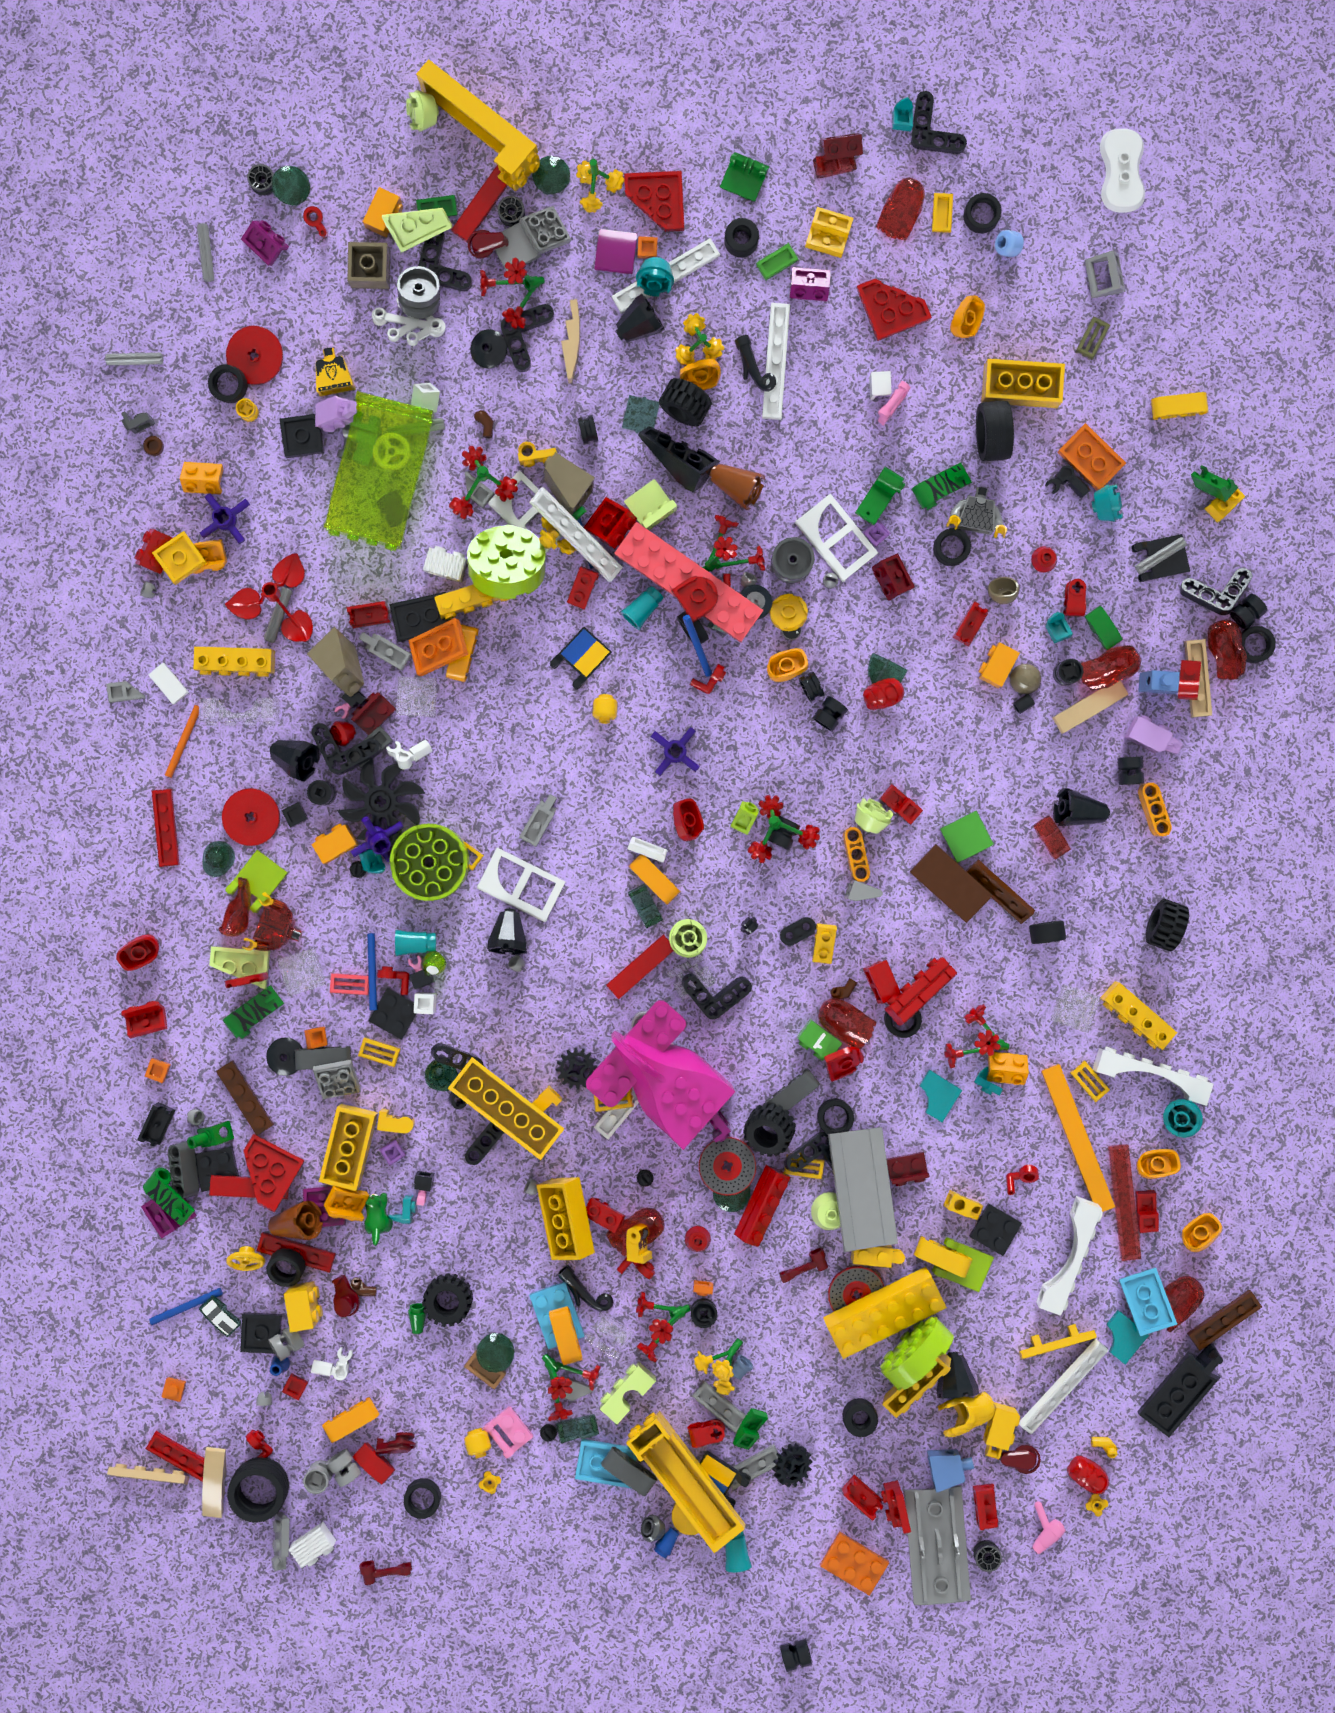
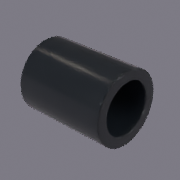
[1013,694,1035,714]

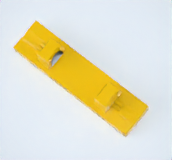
[1019,1324,1097,1360]

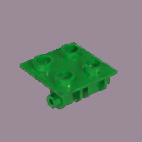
[720,152,770,202]

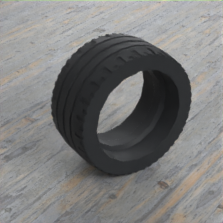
[976,401,1014,461]
[227,1457,289,1523]

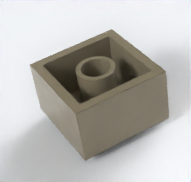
[347,242,390,289]

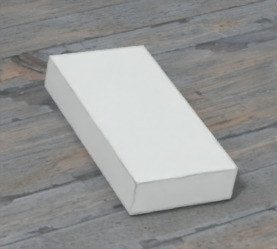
[148,663,189,705]
[627,837,668,862]

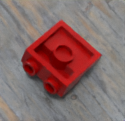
[583,497,637,549]
[881,1480,911,1534]

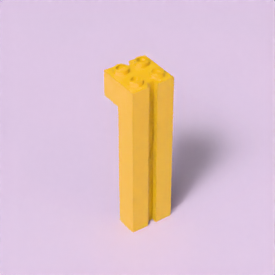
[416,59,540,192]
[626,1411,745,1553]

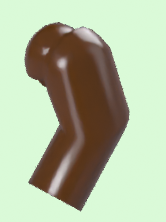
[474,410,494,438]
[830,978,857,1000]
[350,1277,377,1296]

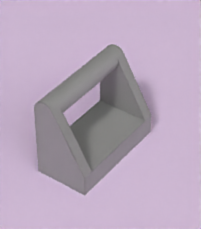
[1085,250,1126,298]
[844,880,883,901]

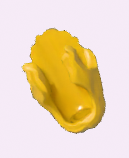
[938,1391,995,1437]

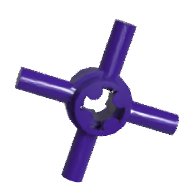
[199,493,250,544]
[650,727,700,776]
[350,816,404,862]

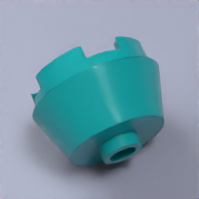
[636,257,674,297]
[1092,484,1123,522]
[1163,1099,1203,1138]

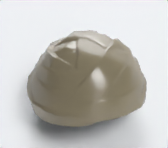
[988,577,1020,604]
[1010,664,1042,694]

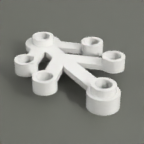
[372,297,446,346]

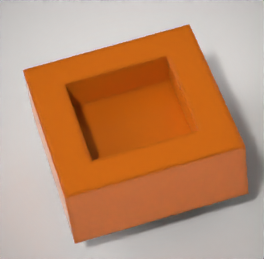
[637,236,658,259]
[304,1026,328,1049]
[144,1058,171,1083]
[693,1280,713,1296]
[162,1377,186,1402]

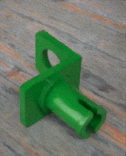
[187,1121,234,1149]

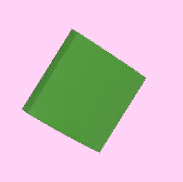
[940,810,994,863]

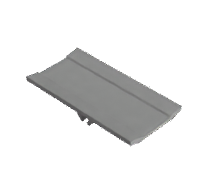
[828,1127,898,1252]
[904,1485,971,1605]

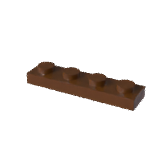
[966,859,1036,924]
[216,1060,274,1135]
[1187,1290,1262,1351]

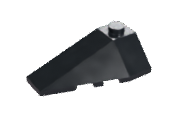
[638,426,720,493]

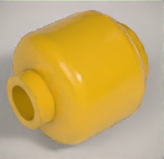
[592,694,618,724]
[464,1428,491,1459]

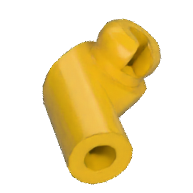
[1091,1437,1118,1458]

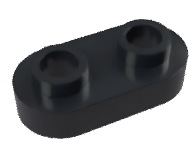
[780,917,816,946]

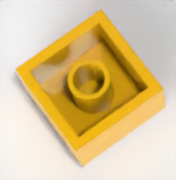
[284,1281,323,1333]

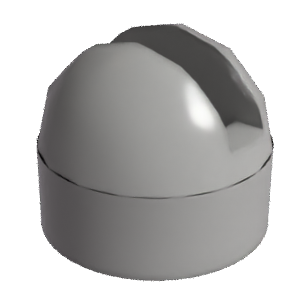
[741,572,758,588]
[823,573,838,589]
[140,581,157,598]
[508,955,525,972]
[187,1109,204,1125]
[524,1178,539,1195]
[256,1391,272,1406]

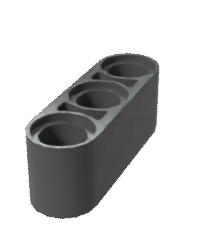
[294,1046,351,1070]
[765,1068,820,1111]
[168,1141,199,1199]
[601,1447,657,1496]

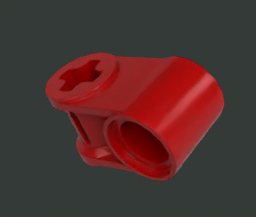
[1063,579,1086,616]
[687,1419,725,1448]

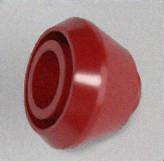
[1031,546,1057,573]
[331,721,356,747]
[685,1226,711,1252]

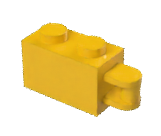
[851,1245,905,1268]
[983,1402,1020,1460]

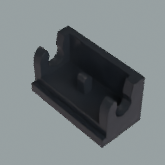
[137,1102,176,1146]

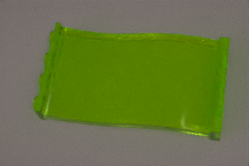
[324,391,435,551]

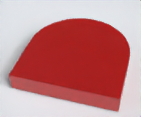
[671,576,718,623]
[224,972,268,988]
[824,1047,864,1082]

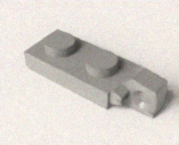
[359,632,412,671]
[519,794,557,847]
[271,1512,289,1571]

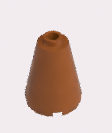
[710,464,765,510]
[268,1201,323,1240]

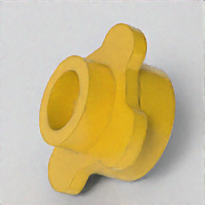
[479,1471,501,1494]
[1085,1494,1108,1517]

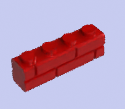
[884,957,957,1026]
[734,1164,791,1247]

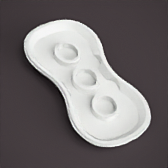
[1100,129,1145,213]

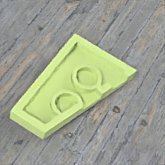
[382,208,452,253]
[209,946,270,989]

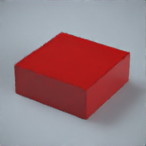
[282,1373,308,1401]

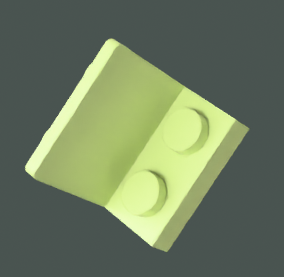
[624,479,677,530]

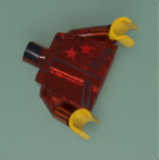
[242,892,303,951]

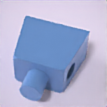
[1138,670,1179,694]
[927,1449,974,1493]

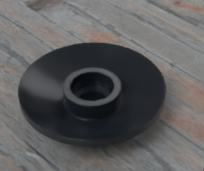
[470,329,507,369]
[266,1037,303,1076]

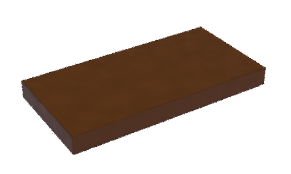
[910,844,993,923]

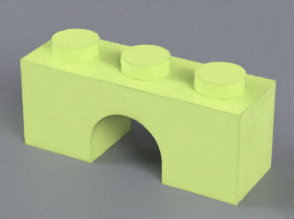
[600,1361,656,1424]

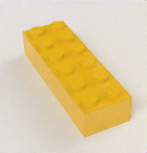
[448,1057,564,1160]
[823,1266,947,1359]

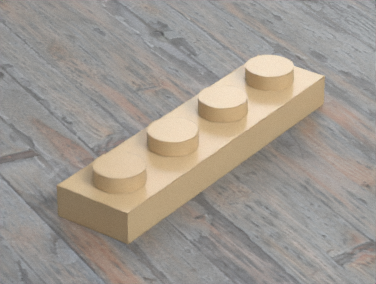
[1184,639,1212,718]
[107,1464,189,1485]

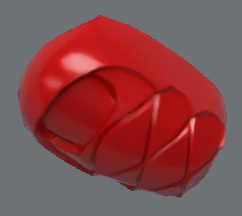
[863,678,905,710]
[673,798,704,841]
[116,934,159,971]
[1067,1456,1109,1495]

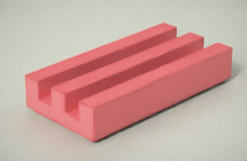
[330,973,369,995]

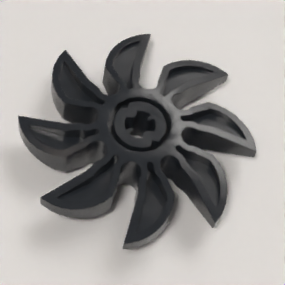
[337,758,425,845]

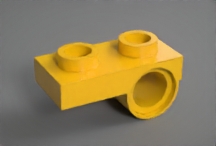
[518,442,557,467]
[1204,489,1245,523]
[812,923,837,964]

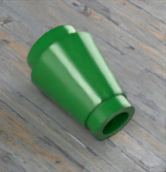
[408,1303,426,1334]

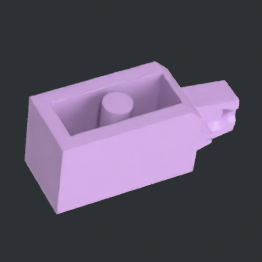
[315,396,357,432]
[1124,715,1183,754]

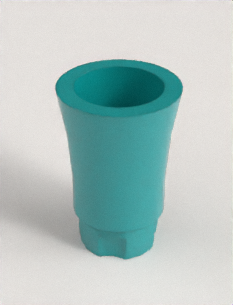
[620,586,663,630]
[395,930,436,956]
[725,1531,752,1573]

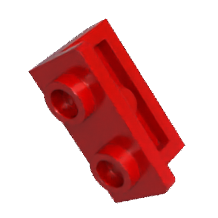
[135,529,172,574]
[121,1001,168,1039]

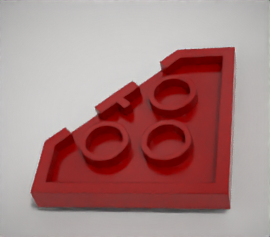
[624,171,684,232]
[856,279,932,341]
[243,1134,304,1213]

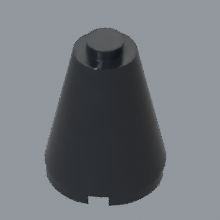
[1053,788,1110,826]

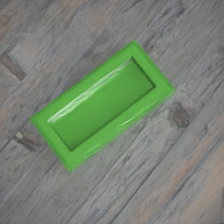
[756,243,799,281]

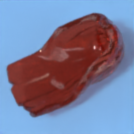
[876,177,925,240]
[1208,620,1247,680]
[1081,645,1141,690]
[219,877,251,937]
[818,998,877,1049]
[606,1207,665,1256]
[1164,1276,1205,1333]

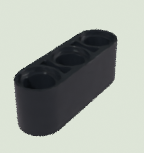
[465,1122,505,1165]

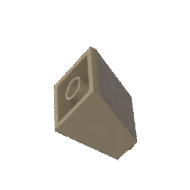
[543,452,595,515]
[307,627,364,697]

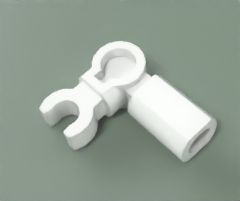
[386,740,432,769]
[311,1347,353,1380]

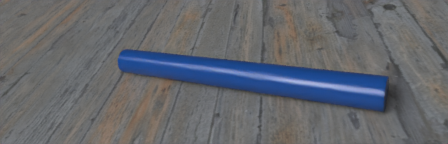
[683,615,712,677]
[367,933,377,1011]
[149,1288,223,1325]

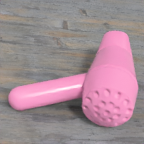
[1032,1501,1066,1554]

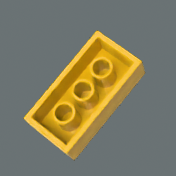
[981,359,1065,408]
[319,1103,378,1191]
[536,1177,595,1260]

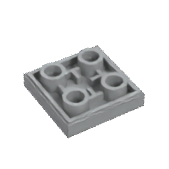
[519,206,571,255]
[495,222,541,271]
[313,1060,361,1099]

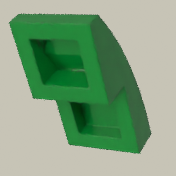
[1084,606,1123,650]
[733,1408,768,1450]

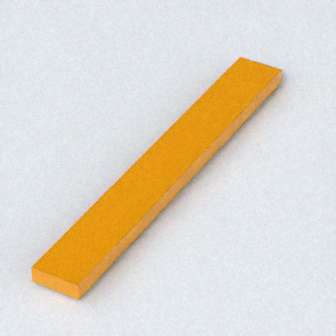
[1041,1064,1115,1212]

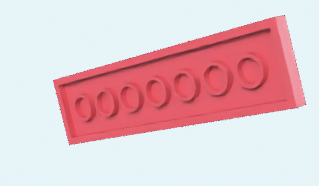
[614,522,763,643]

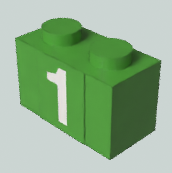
[797,1019,842,1061]

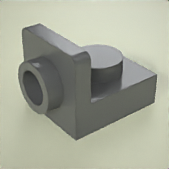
[121,411,155,434]

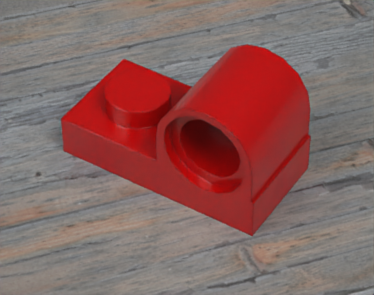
[1178,660,1202,700]

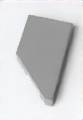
[465,471,495,508]
[106,681,146,703]
[559,1375,594,1401]

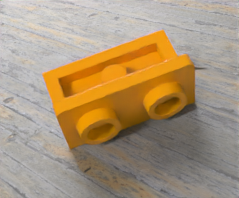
[180,462,223,494]
[193,539,227,574]
[987,1052,1029,1085]
[324,1186,369,1221]

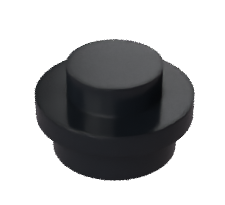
[740,917,759,935]

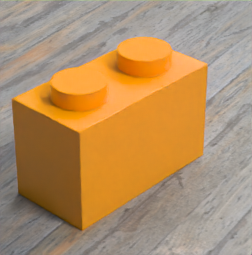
[362,187,403,238]
[978,642,1020,689]
[311,823,359,864]

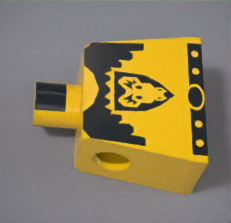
[316,348,356,397]

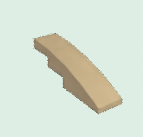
[561,299,580,384]
[1052,678,1128,734]
[202,1447,227,1518]

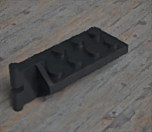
[1137,1343,1223,1437]

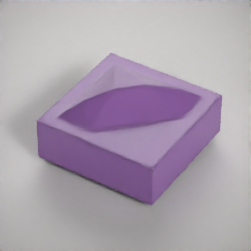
[863,519,891,547]
[379,1139,406,1166]

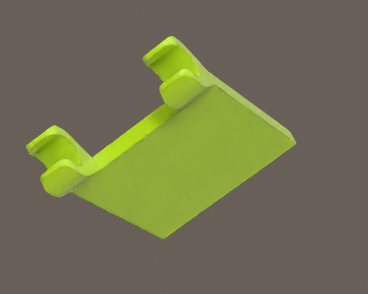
[225,850,288,913]
[932,1237,994,1292]

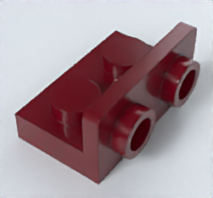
[820,133,863,160]
[872,553,915,601]
[351,692,397,736]
[886,1152,930,1186]

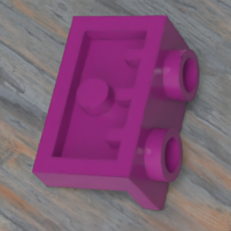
[241,220,289,266]
[790,267,830,301]
[710,1110,731,1143]

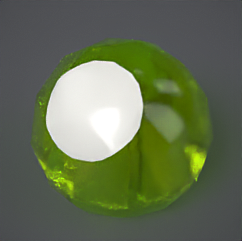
[422,951,447,975]

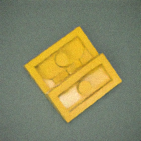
[805,207,854,258]

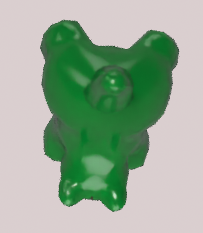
[364,1193,393,1246]

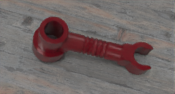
[779,1247,828,1283]
[359,1560,412,1585]

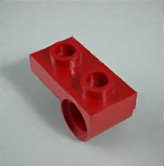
[567,566,599,610]
[586,1197,625,1233]

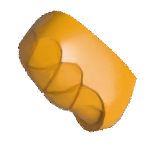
[950,295,985,338]
[679,359,721,390]
[767,648,808,682]
[1136,1149,1181,1179]
[1182,1213,1223,1253]

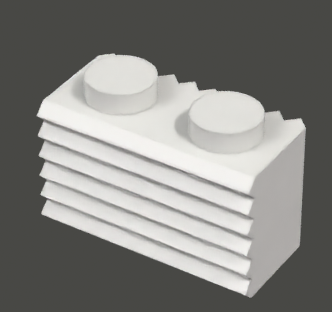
[423,546,468,583]
[289,1522,336,1568]

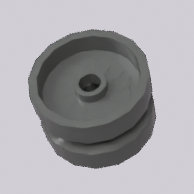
[397,266,440,319]
[771,537,815,584]

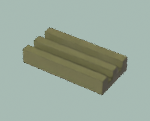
[1075,316,1110,360]

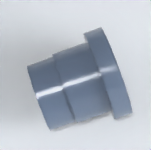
[732,1355,754,1380]

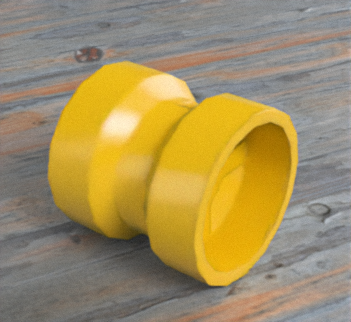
[236,398,259,422]

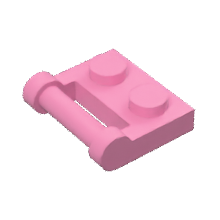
[878,381,911,426]
[482,1406,533,1459]

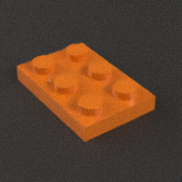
[1057,423,1126,491]
[408,618,468,677]
[820,1531,889,1596]

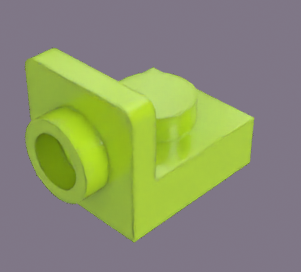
[730,801,759,835]

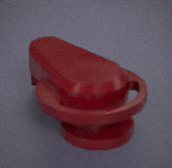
[468,230,509,259]
[332,1275,360,1317]
[376,1432,416,1454]
[1000,1445,1041,1474]

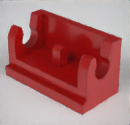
[346,601,391,629]
[953,602,988,647]
[863,960,901,1004]
[842,1474,883,1521]
[973,1484,998,1530]

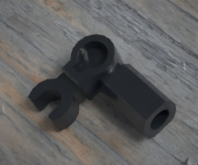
[1045,465,1091,499]

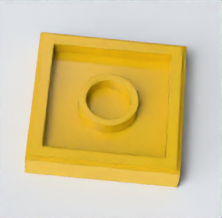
[152,531,207,585]

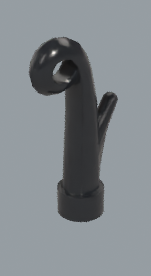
[734,335,776,392]
[557,1265,614,1311]

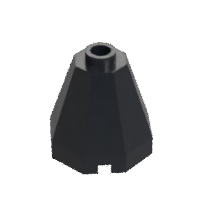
[615,293,665,342]
[270,740,320,782]
[487,908,527,955]
[936,1351,979,1398]

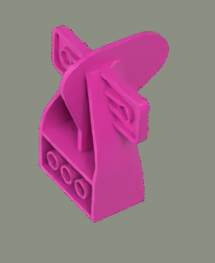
[586,1000,735,1150]

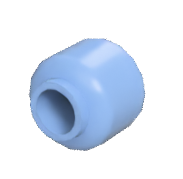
[995,230,1024,257]

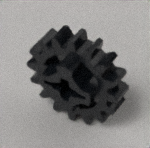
[556,1047,598,1090]
[772,1443,813,1487]

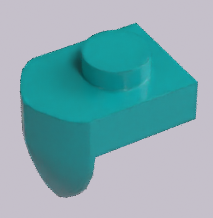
[892,97,913,132]
[1045,612,1073,644]
[359,849,386,874]
[974,1066,1003,1096]
[388,1195,416,1224]

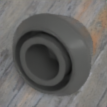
[641,1514,665,1542]

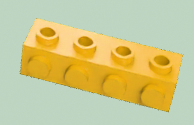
[434,585,510,620]
[193,646,275,677]
[1100,981,1178,1050]
[882,1353,951,1418]

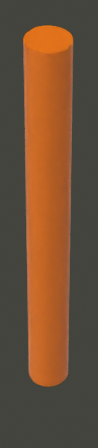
[165,705,202,778]

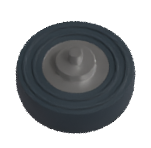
[740,585,772,620]

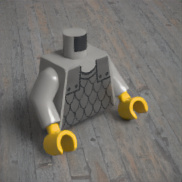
[946,487,1007,538]

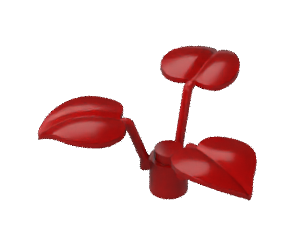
[225,553,313,642]

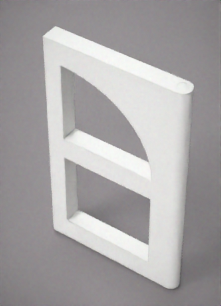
[488,470,563,553]
[795,494,878,582]
[477,847,566,922]

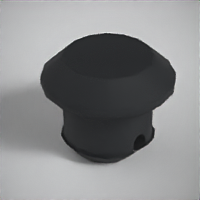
[350,861,366,878]
[637,1170,654,1187]
[540,1424,557,1442]

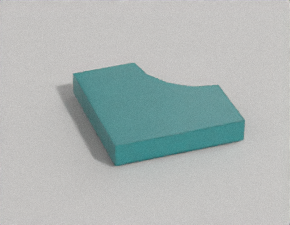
[919,1070,962,1122]
[1106,1310,1149,1365]

